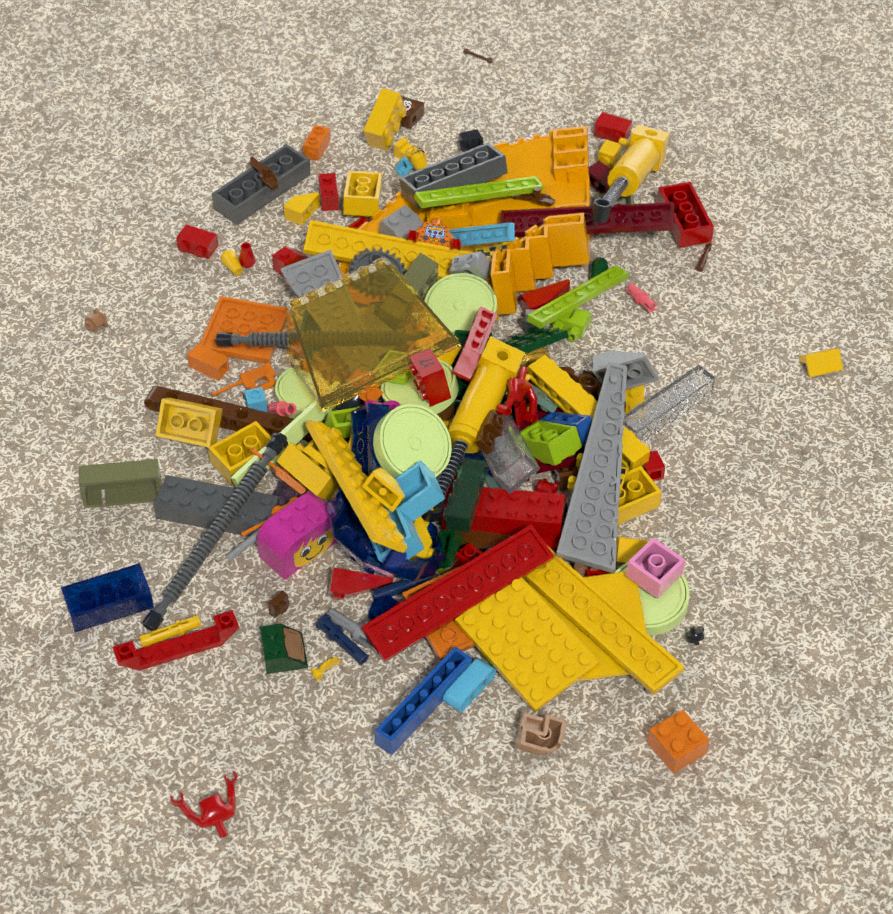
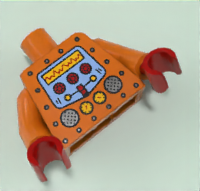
[406,218,462,250]

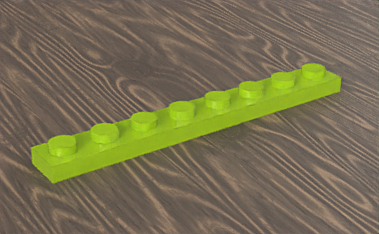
[414,176,544,208]
[527,265,629,329]

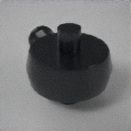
[685,626,705,645]

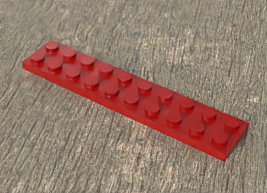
[361,525,555,663]

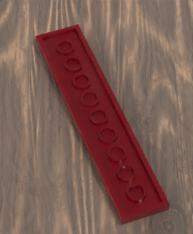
[499,202,675,237]

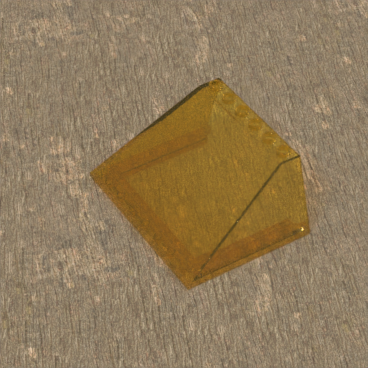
[285,257,461,412]

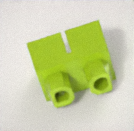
[552,308,592,342]

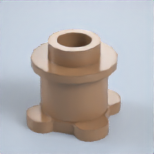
[84,308,108,332]

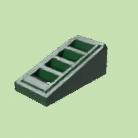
[433,529,463,569]

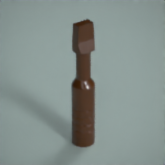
[696,243,712,272]

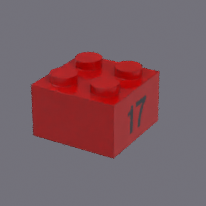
[408,348,451,407]

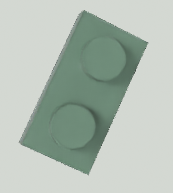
[524,384,558,413]

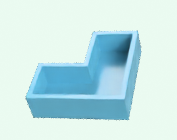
[369,460,445,571]

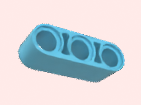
[443,658,496,713]

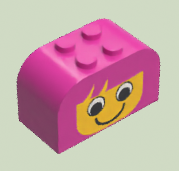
[257,492,345,580]

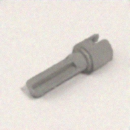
[327,608,372,649]

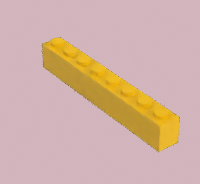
[528,355,650,471]

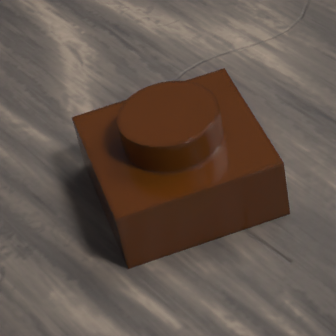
[268,590,289,618]

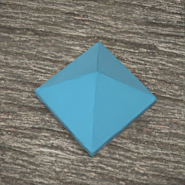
[395,156,413,177]

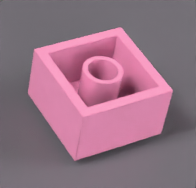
[626,537,686,599]

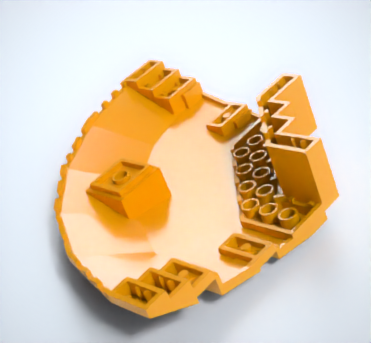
[337,126,591,321]

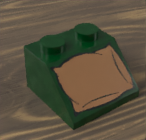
[260,624,308,674]

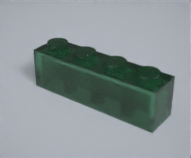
[443,458,487,532]

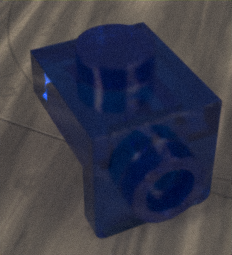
[367,595,398,621]

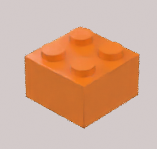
[647,710,710,774]

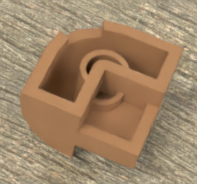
[514,712,566,756]

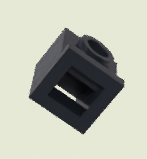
[457,129,483,152]

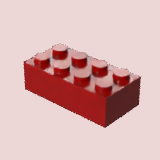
[657,181,714,248]

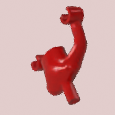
[496,366,538,423]
[170,771,237,838]

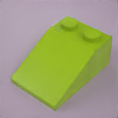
[511,420,582,465]

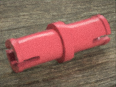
[626,283,657,312]
[268,401,296,416]

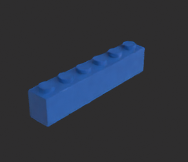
[375,647,472,756]

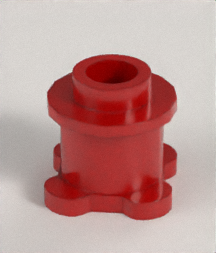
[535,478,560,494]

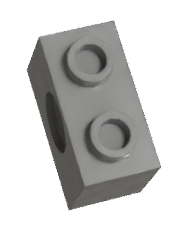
[449,251,492,279]

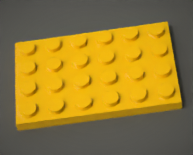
[455,577,599,713]

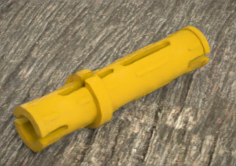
[138,615,202,648]

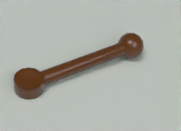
[463,48,493,63]

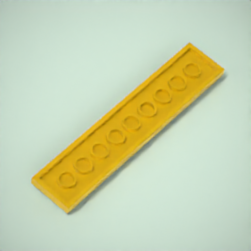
[303,220,485,280]
[305,419,408,553]
[524,547,685,695]

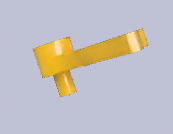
[311,657,341,681]

